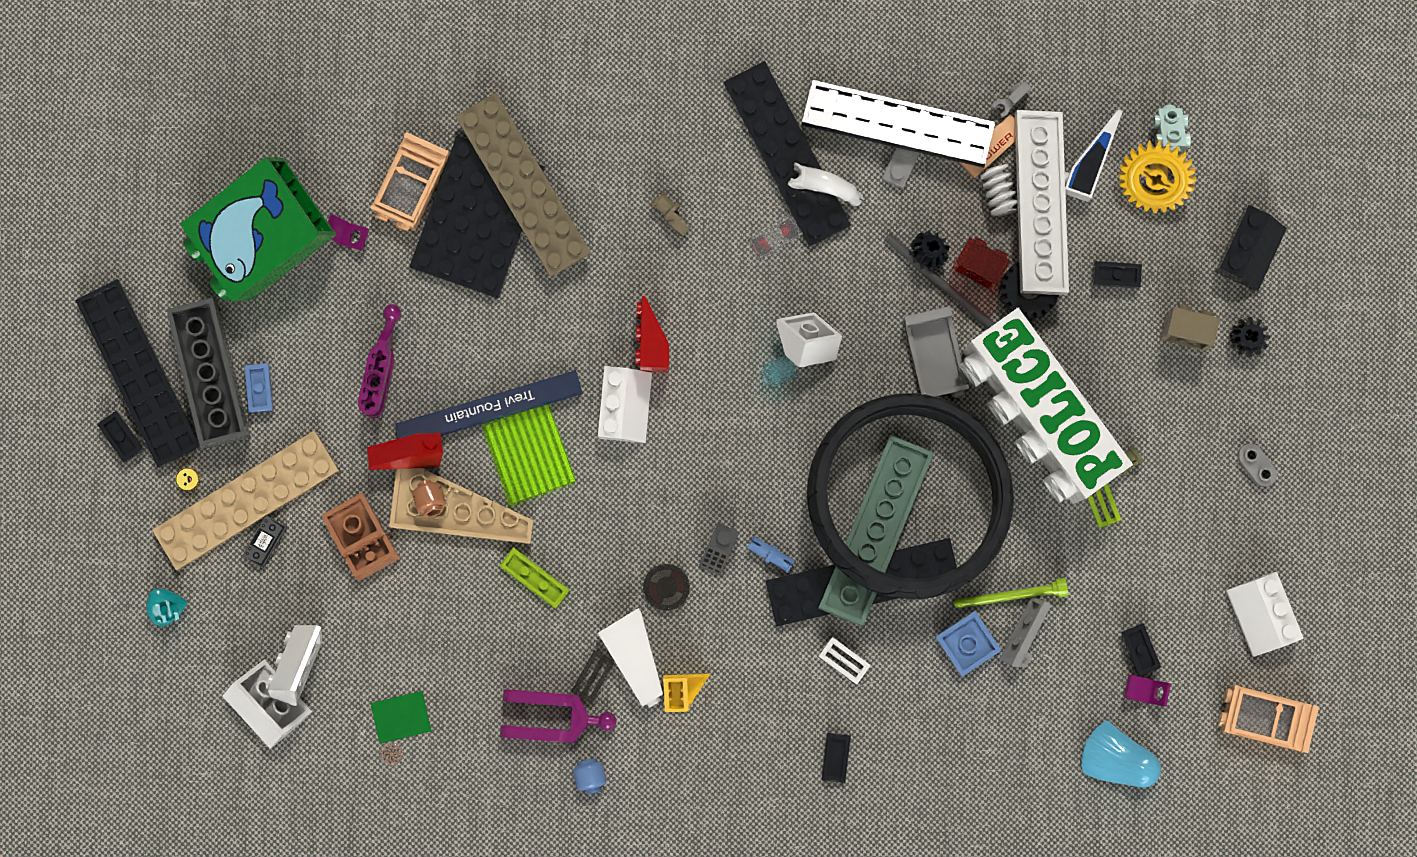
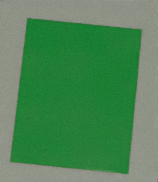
[370,691,431,744]

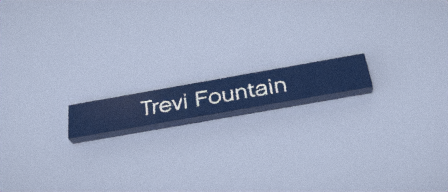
[395,370,583,438]

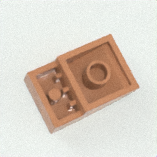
[321,492,400,581]

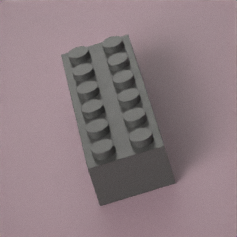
[166,298,251,449]

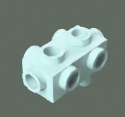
[1153,105,1191,155]

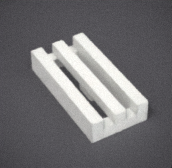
[818,637,871,684]

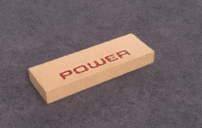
[959,114,1016,179]

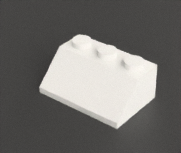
[598,366,652,443]
[1226,572,1304,657]
[266,625,322,706]
[223,659,312,749]

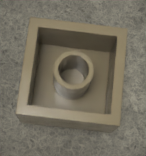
[1160,304,1220,351]

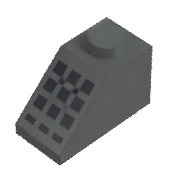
[699,522,740,576]

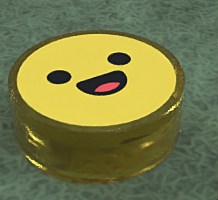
[175,468,201,492]

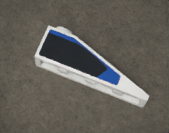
[1065,110,1123,202]

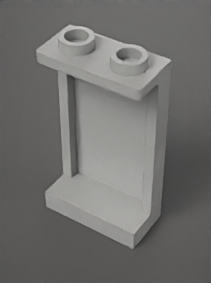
[903,306,970,399]

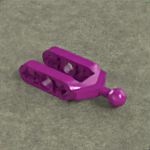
[358,304,401,418]
[500,689,617,743]

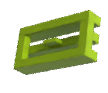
[1087,483,1121,528]

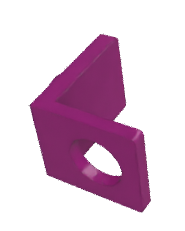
[328,214,370,251]
[1124,675,1171,707]

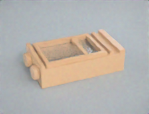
[370,132,450,232]
[1218,685,1319,753]

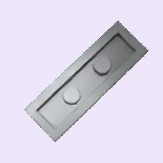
[999,597,1051,669]

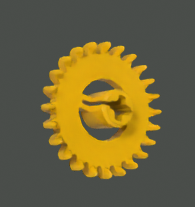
[1118,140,1197,213]

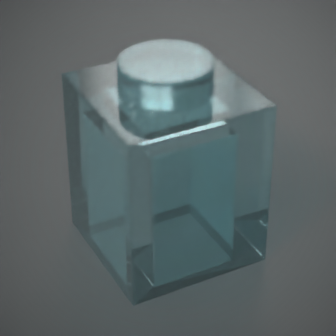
[760,355,798,389]

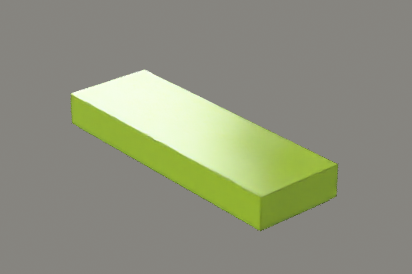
[499,547,570,609]

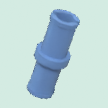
[747,535,795,573]

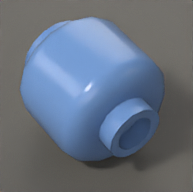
[573,758,606,795]

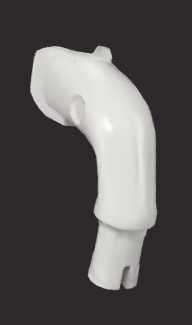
[788,163,863,206]

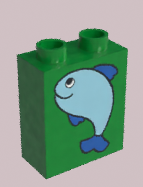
[180,157,336,302]

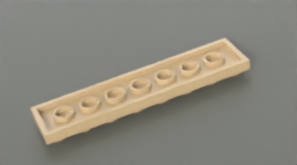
[152,431,339,571]

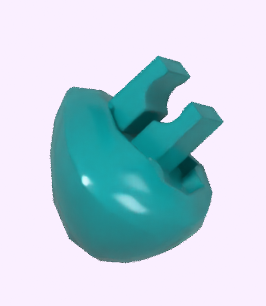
[146,588,187,627]

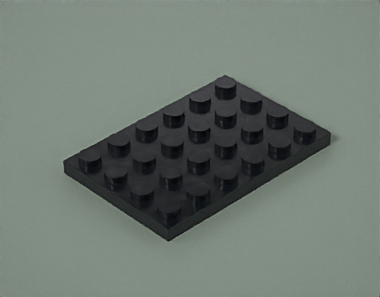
[409,136,545,299]

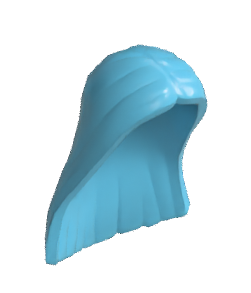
[1081,721,1161,788]

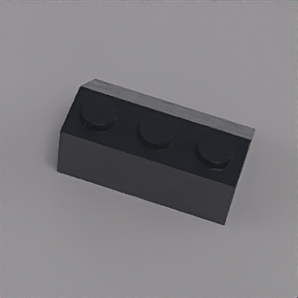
[1215,205,1287,292]

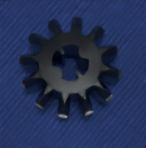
[909,230,950,272]
[1229,317,1270,357]

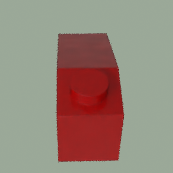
[366,433,443,470]

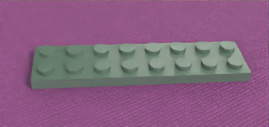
[818,435,934,627]

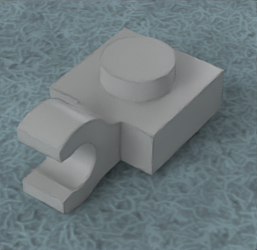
[991,81,1031,118]

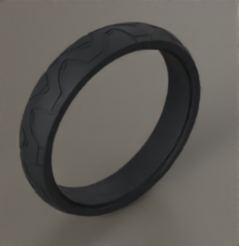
[807,393,1014,599]

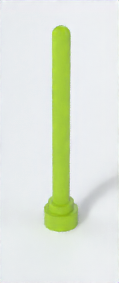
[954,578,1068,608]

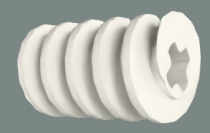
[980,164,1018,216]

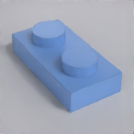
[244,363,274,413]

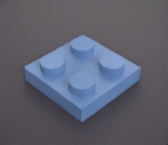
[935,611,1002,677]

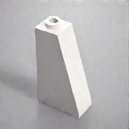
[598,608,663,708]

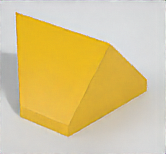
[663,674,710,712]

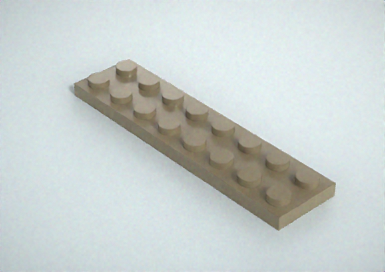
[455,93,591,277]

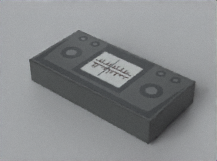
[242,515,287,568]

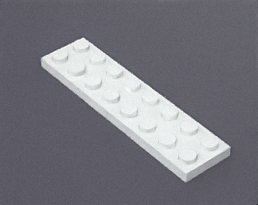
[1015,110,1069,295]

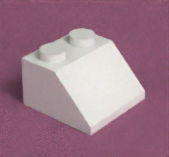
[777,312,842,367]

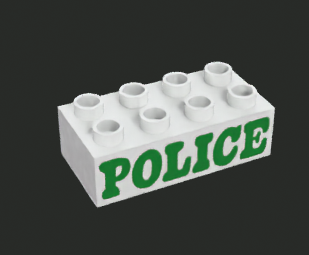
[959,308,1133,504]

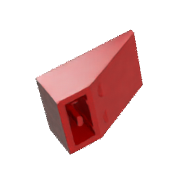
[635,296,670,373]

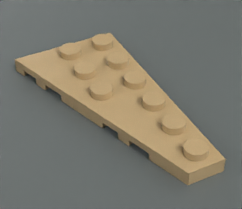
[389,468,534,544]

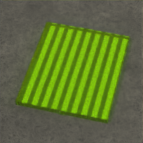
[482,404,576,505]

